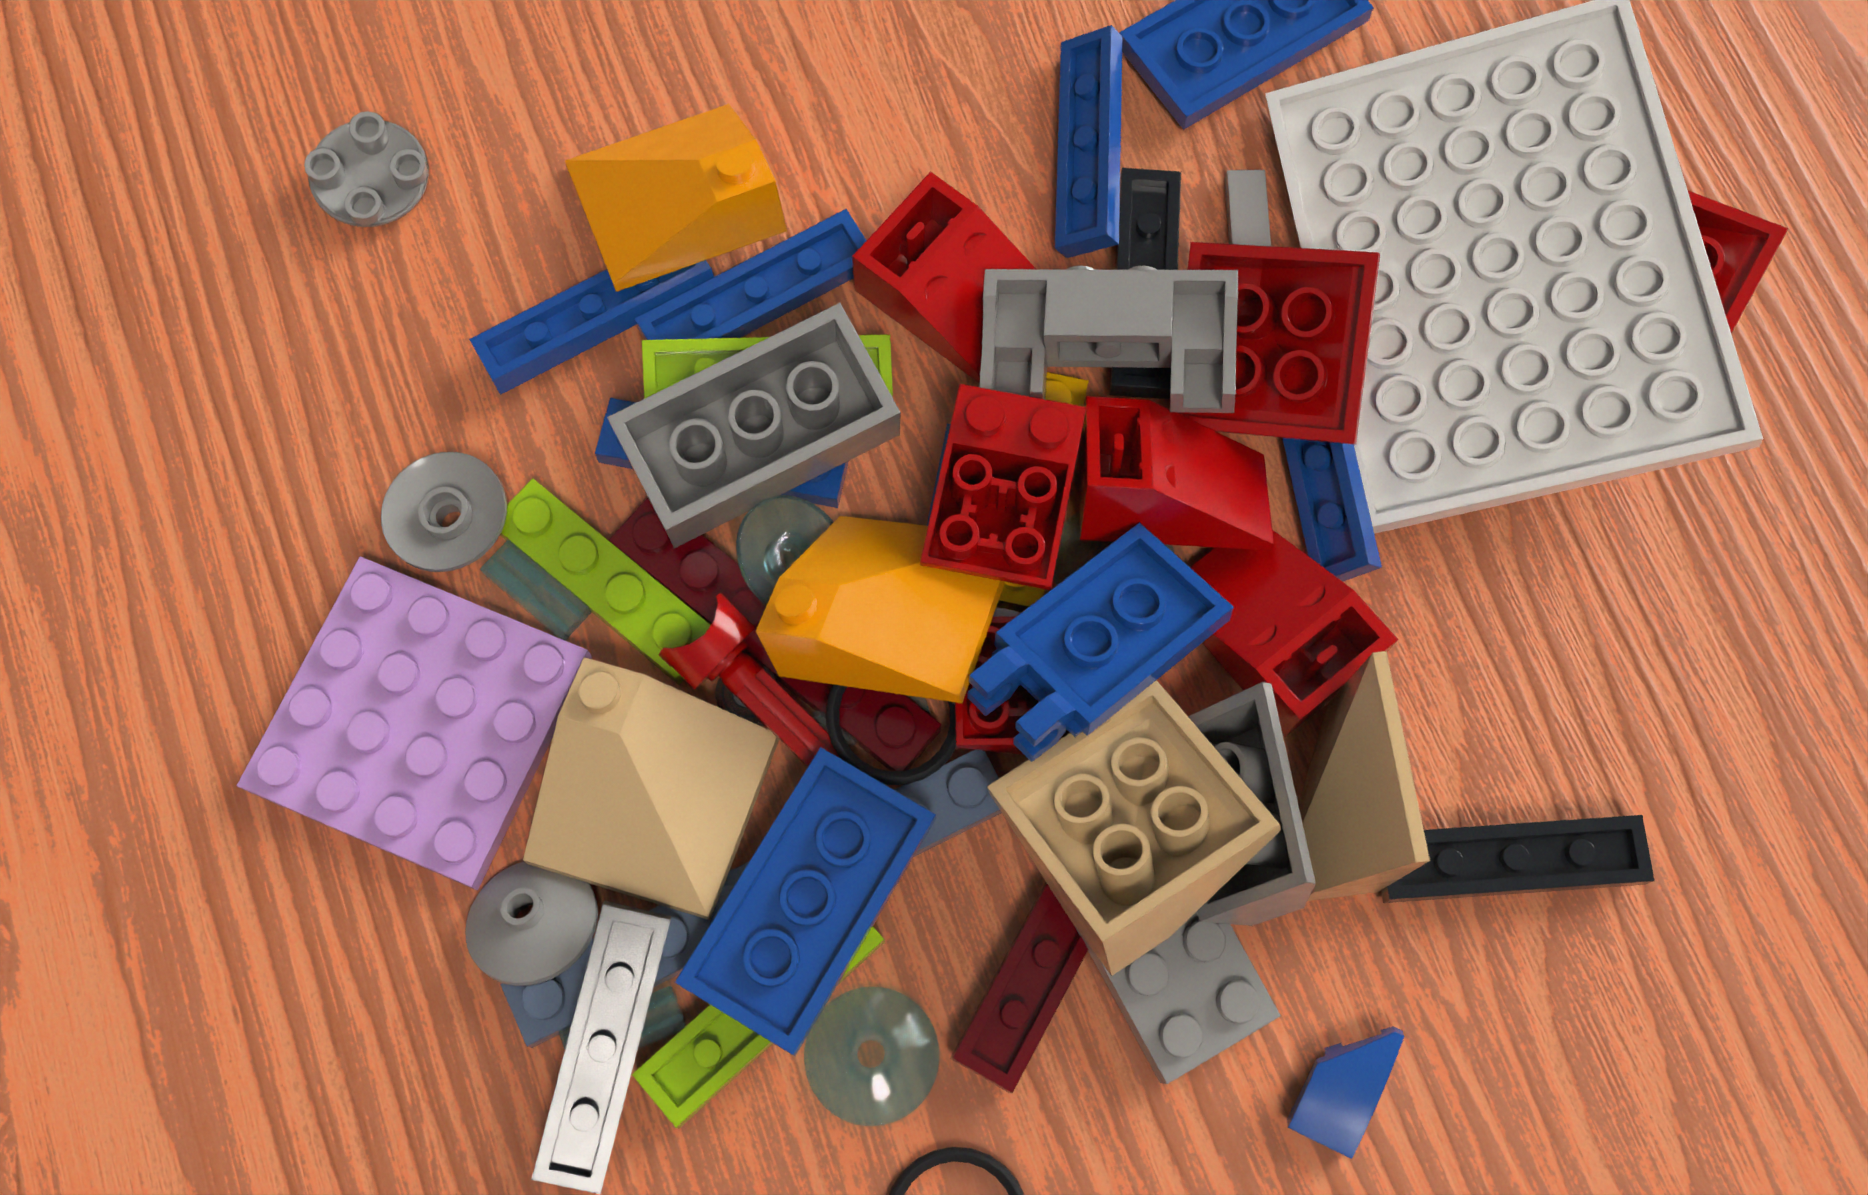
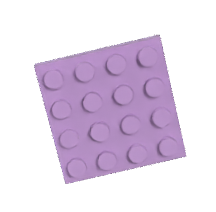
[237,556,592,891]

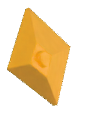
[565,104,787,292]
[756,516,1005,703]

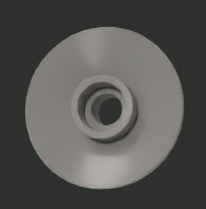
[381,452,507,572]
[465,861,598,986]

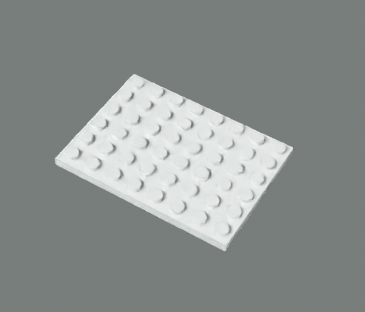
[1265,0,1763,534]

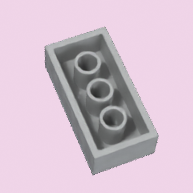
[607,303,901,548]

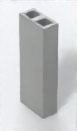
[1224,170,1271,246]

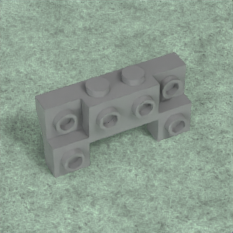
[979,266,1238,413]

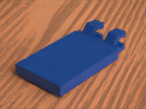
[967,522,1234,762]

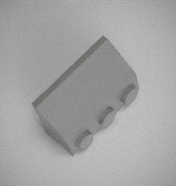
[1188,682,1316,926]

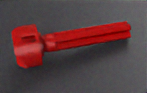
[658,593,840,767]

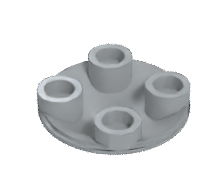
[304,111,429,227]

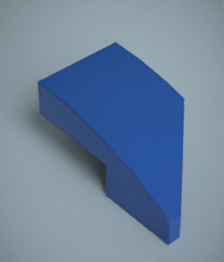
[1287,1026,1404,1159]

